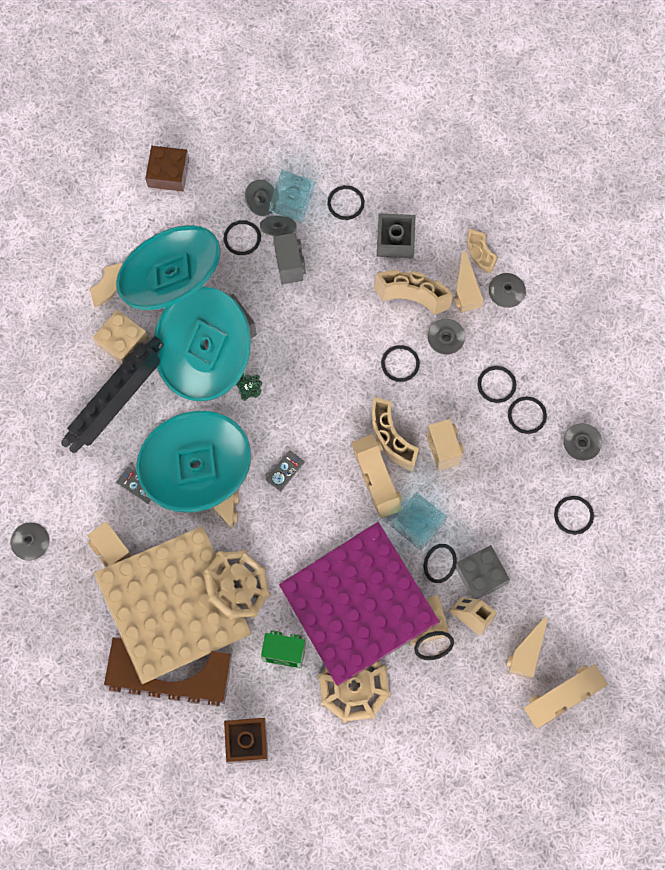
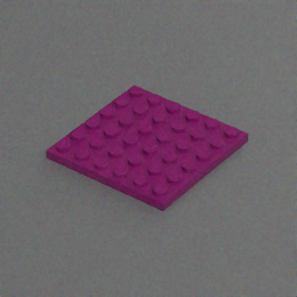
[279,522,440,686]

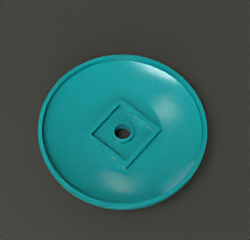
[116,225,221,310]
[154,287,251,401]
[136,411,251,513]

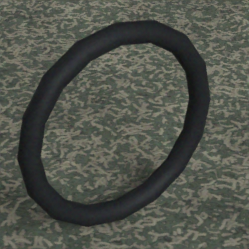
[327,185,365,220]
[223,220,261,255]
[381,345,420,382]
[477,366,517,403]
[508,396,547,434]
[554,496,594,535]
[423,544,457,583]
[414,631,454,660]

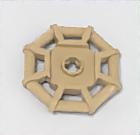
[203,549,271,620]
[317,661,391,723]

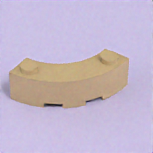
[374,270,453,315]
[372,397,419,472]
[351,434,403,519]
[524,664,609,729]

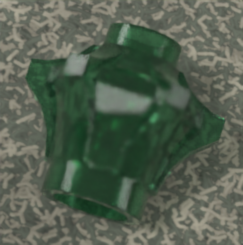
[236,373,263,401]

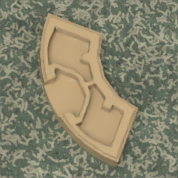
[467,228,498,274]
[90,263,123,307]

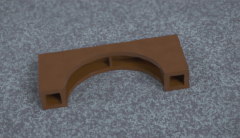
[104,637,232,707]

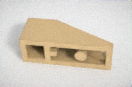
[453,251,483,313]
[506,618,548,679]

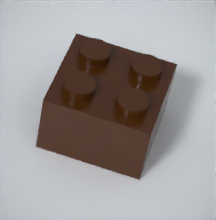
[145,145,189,192]
[224,718,269,764]

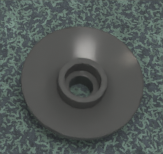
[245,180,278,216]
[260,216,297,237]
[489,273,526,308]
[428,319,465,355]
[563,423,602,461]
[10,522,49,561]

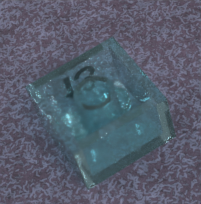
[268,170,316,222]
[391,492,447,551]

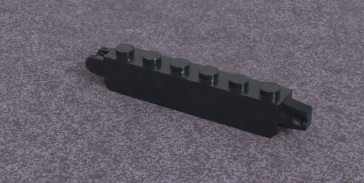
[61,336,164,453]

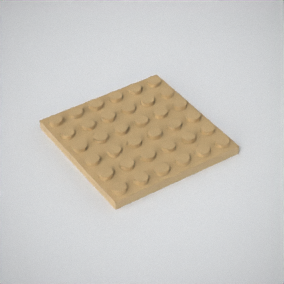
[93,526,252,684]

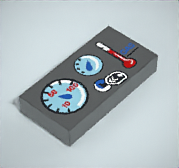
[266,450,305,492]
[117,467,151,504]

